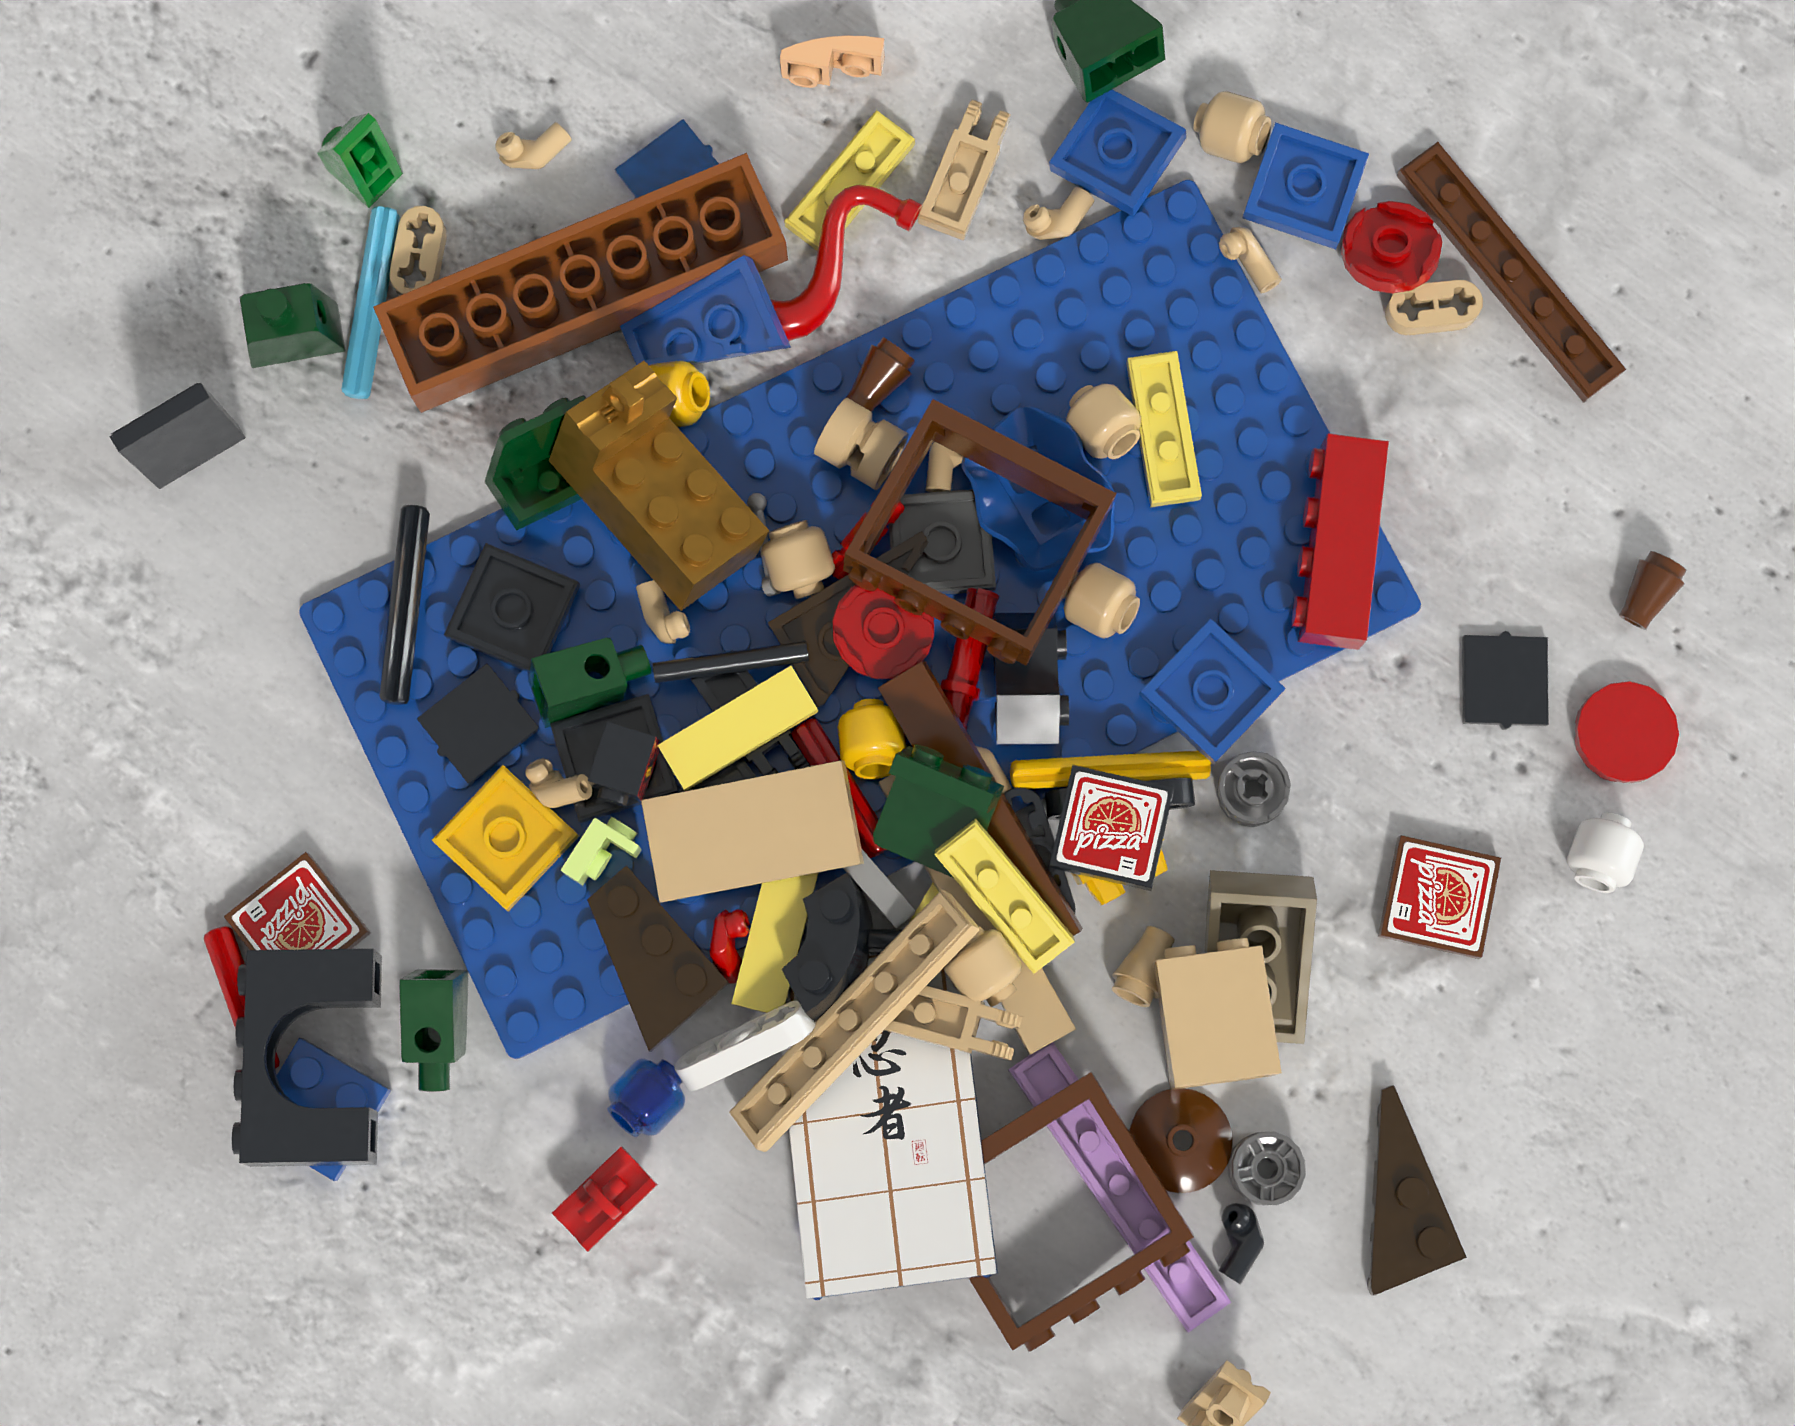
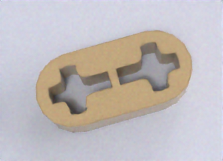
[390,206,447,296]
[1385,280,1483,335]

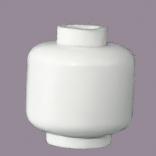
[1567,812,1644,893]

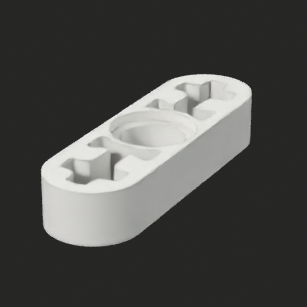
[674,1000,816,1091]

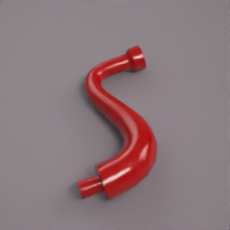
[770,185,922,341]

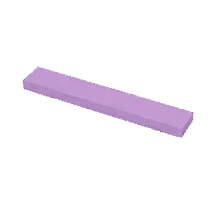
[1008,1042,1231,1333]

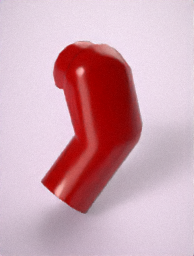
[709,909,750,984]

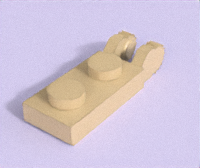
[918,100,1011,241]
[884,986,1023,1060]

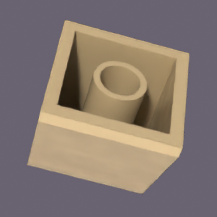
[1154,938,1282,1090]

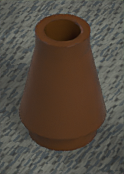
[845,337,915,412]
[1619,551,1687,630]

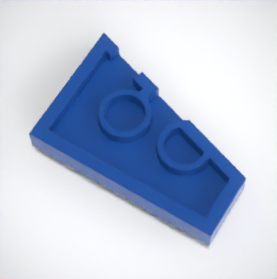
[620,255,791,365]

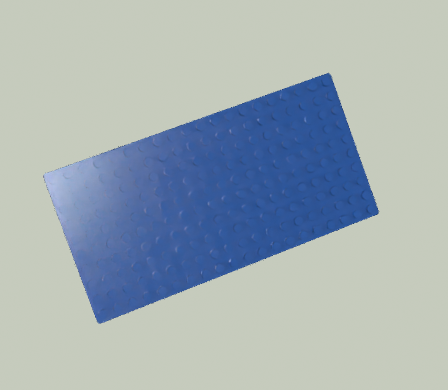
[299,180,1421,1059]

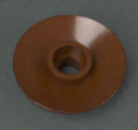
[1129,1088,1233,1193]

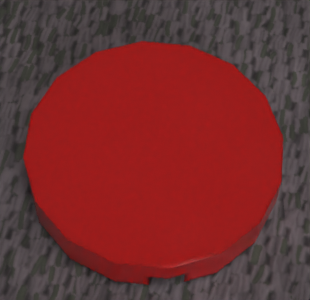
[1341,201,1443,294]
[832,585,934,679]
[1574,681,1679,783]

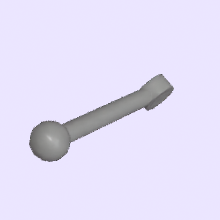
[747,493,781,597]

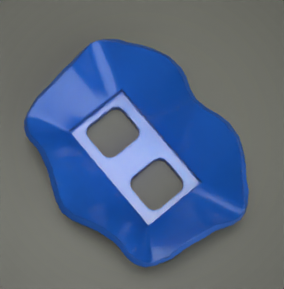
[962,406,1115,571]

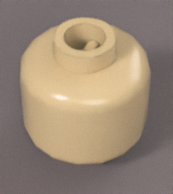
[1194,91,1271,163]
[1066,384,1141,459]
[761,520,835,599]
[1063,563,1140,639]
[943,925,1022,1007]

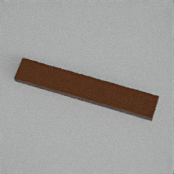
[1397,142,1626,403]
[878,660,1083,936]

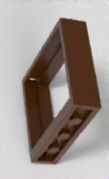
[843,399,1117,665]
[968,1072,1194,1352]

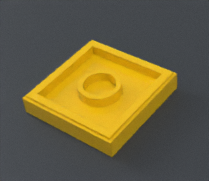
[432,765,579,911]

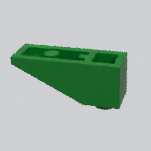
[317,113,403,208]

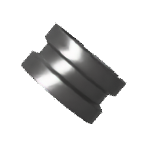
[1216,751,1291,827]
[1228,1132,1306,1205]

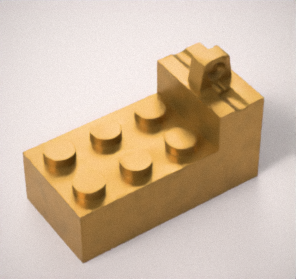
[549,361,769,611]

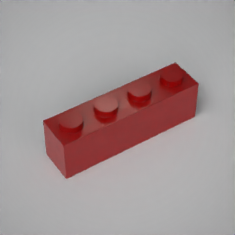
[1292,433,1389,650]

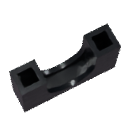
[232,948,382,1167]

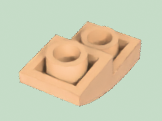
[780,35,885,88]

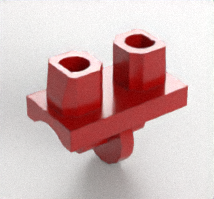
[552,1146,658,1252]

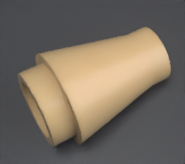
[1112,926,1175,1007]

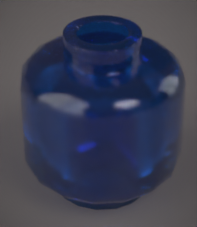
[607,1058,685,1137]

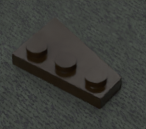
[587,865,729,1052]

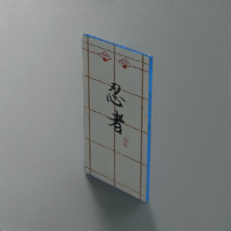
[781,953,998,1300]

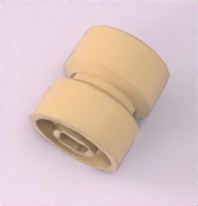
[814,398,909,490]

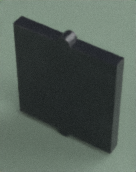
[1462,631,1549,730]
[417,663,540,785]

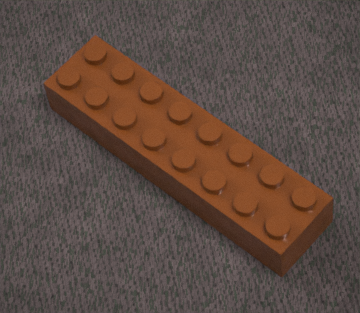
[373,153,788,413]

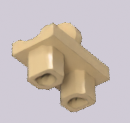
[1177,1360,1271,1426]

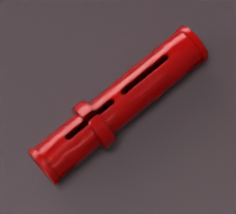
[940,588,999,730]

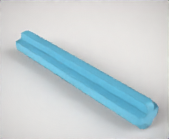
[341,206,400,399]

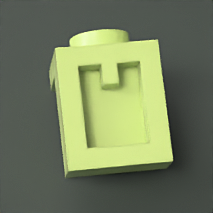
[560,817,642,886]

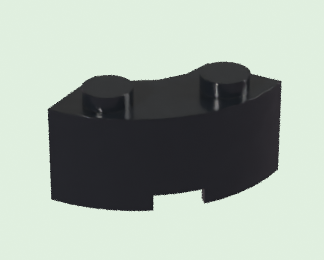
[993,613,1069,744]
[781,872,873,1022]

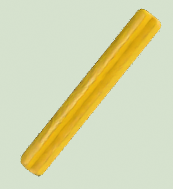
[1010,750,1211,789]

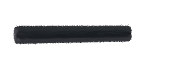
[379,505,430,705]

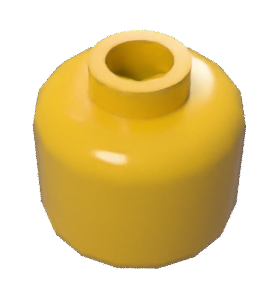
[649,361,710,427]
[837,699,907,779]

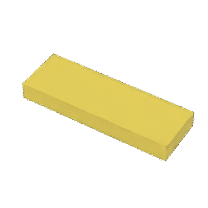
[784,110,915,251]
[1126,351,1202,508]
[657,666,818,791]
[934,818,1075,974]
[731,873,819,1013]

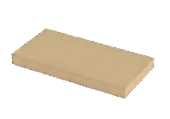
[641,760,864,903]

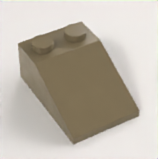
[1204,870,1317,1044]

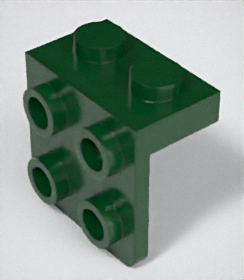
[484,395,586,531]
[873,744,1004,878]

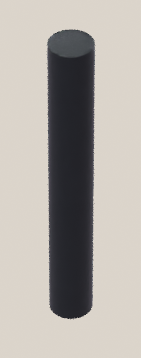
[653,641,809,683]

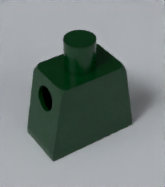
[1051,0,1166,103]
[239,283,346,368]
[528,638,651,728]
[400,969,468,1092]

